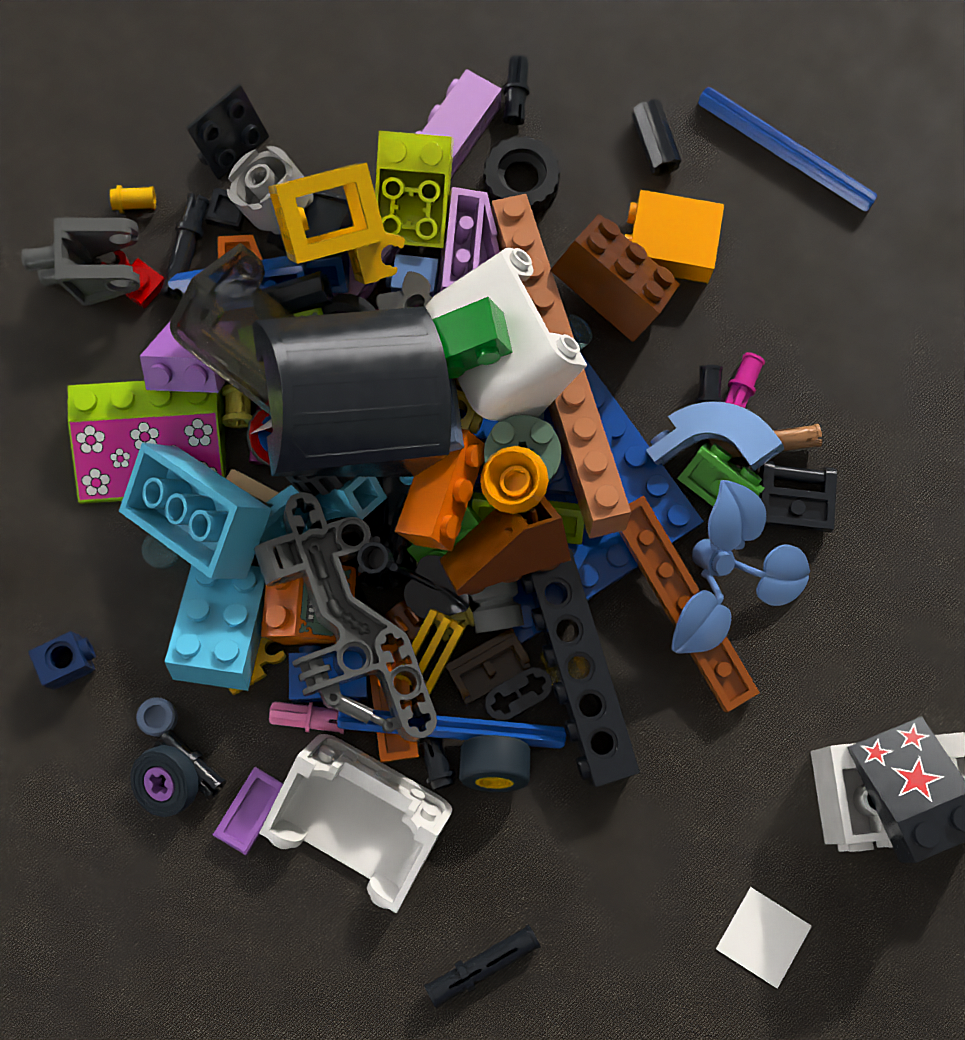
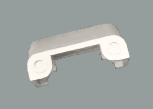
[425,248,587,421]
[259,734,452,913]

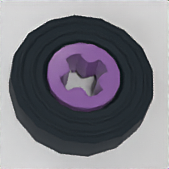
[130,745,198,817]

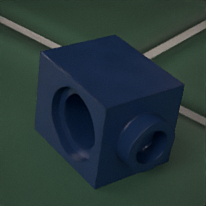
[28,631,96,690]

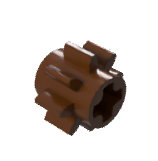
[384,600,425,645]

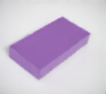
[213,767,283,855]

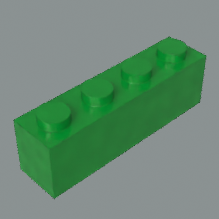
[432,297,513,379]

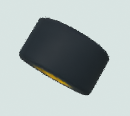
[459,735,530,792]

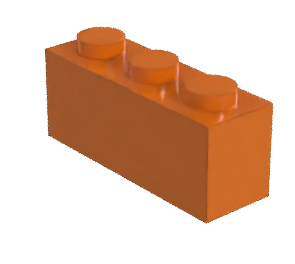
[395,429,485,551]

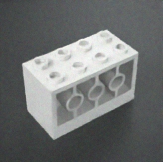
[811,732,965,852]

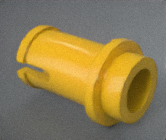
[110,185,156,214]

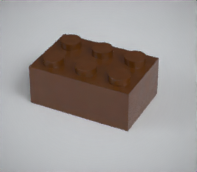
[550,214,680,342]

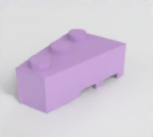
[437,187,500,294]

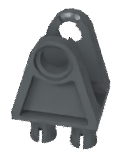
[21,218,141,306]

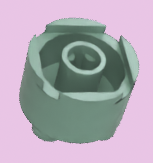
[484,415,561,487]

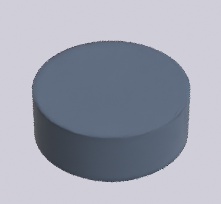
[136,697,178,737]

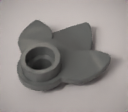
[376,271,432,310]

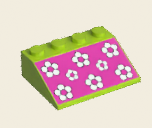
[68,381,226,504]

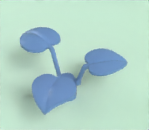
[672,480,810,653]

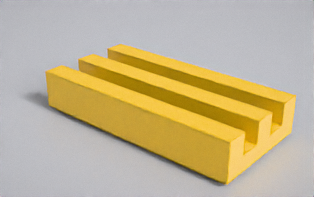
[395,608,466,695]

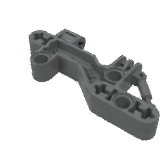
[254,492,437,742]

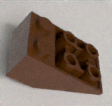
[439,496,571,596]

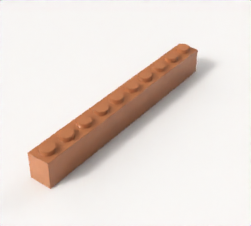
[491,194,631,539]

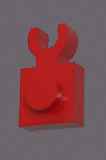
[100,250,164,309]

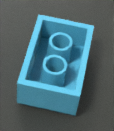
[165,565,266,691]

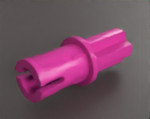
[724,352,765,408]

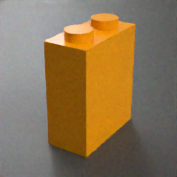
[625,190,724,283]

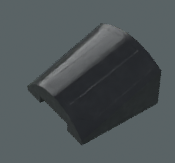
[252,306,451,477]

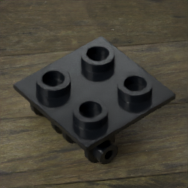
[186,84,270,180]

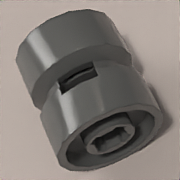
[469,581,524,633]

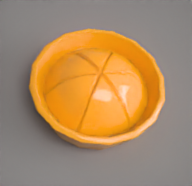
[480,446,549,514]

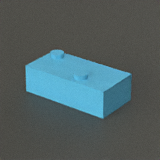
[119,443,271,579]

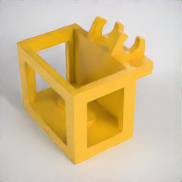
[268,162,405,285]

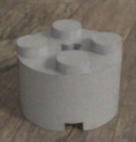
[227,146,313,234]

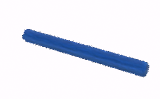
[698,87,877,211]
[337,710,566,749]

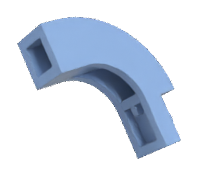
[646,402,784,471]

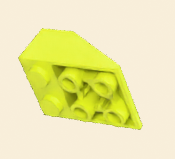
[375,131,454,248]

